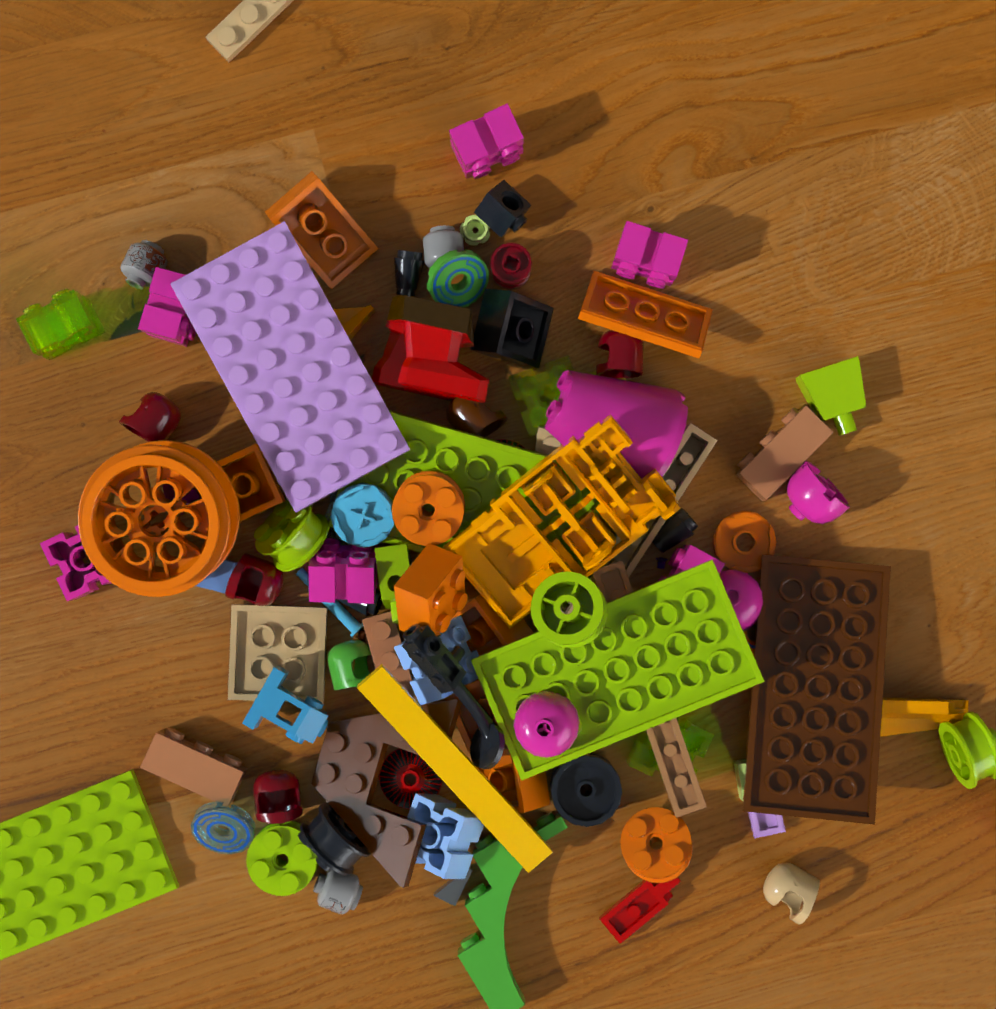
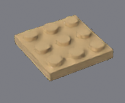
[228,604,328,703]

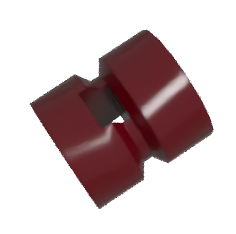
[490,242,532,291]

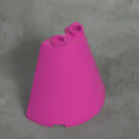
[545,370,688,479]

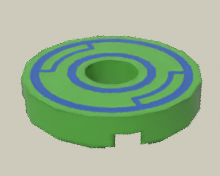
[427,249,489,308]

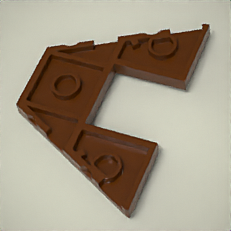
[311,699,462,888]

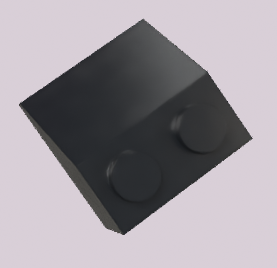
[470,288,554,368]

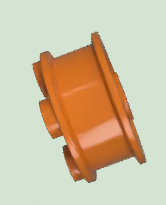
[392,471,465,546]
[620,807,693,883]

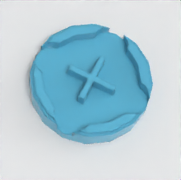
[331,483,395,548]

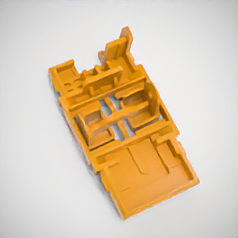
[443,414,680,629]

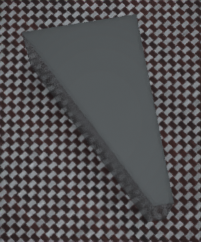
[434,866,473,906]

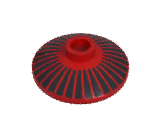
[379,748,442,809]

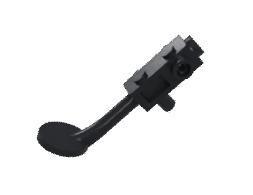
[402,624,505,769]

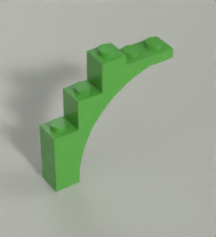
[457,812,568,1009]

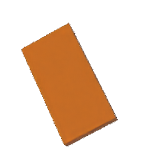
[578,271,713,358]

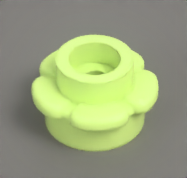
[460,215,490,246]

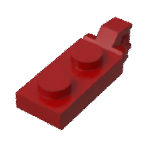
[599,876,681,944]

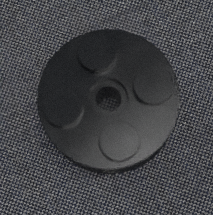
[298,802,372,876]

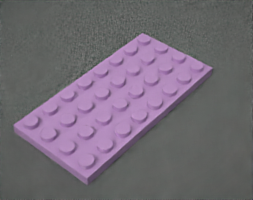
[170,221,410,513]

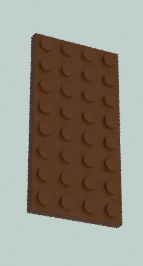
[742,555,891,825]

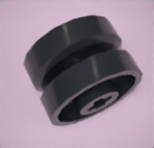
[550,752,622,827]

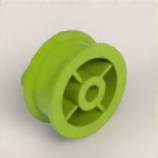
[254,499,329,572]
[531,571,607,648]
[939,712,996,789]
[246,821,319,896]

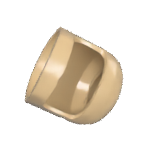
[763,863,820,925]

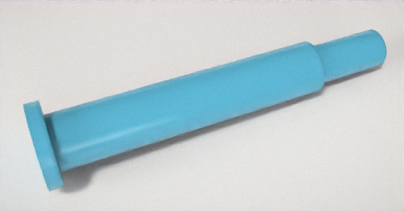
[296,568,364,638]

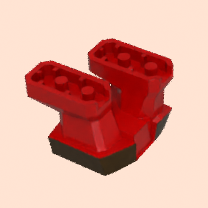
[372,295,490,403]

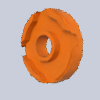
[712,511,777,573]

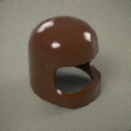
[446,397,508,437]

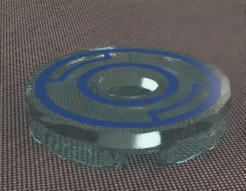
[191,802,255,854]

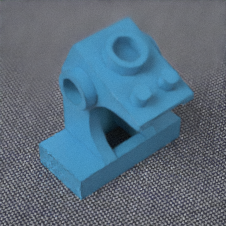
[242,665,328,744]

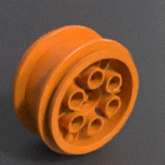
[78,440,240,597]

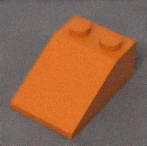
[265,171,378,289]

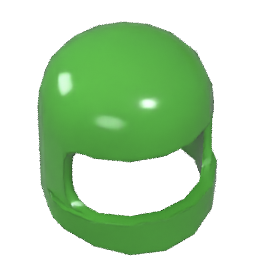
[328,640,371,690]

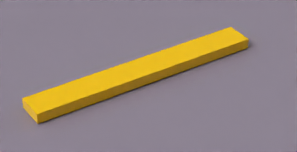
[357,664,553,873]

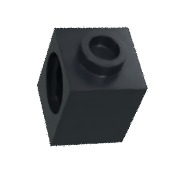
[474,180,531,238]

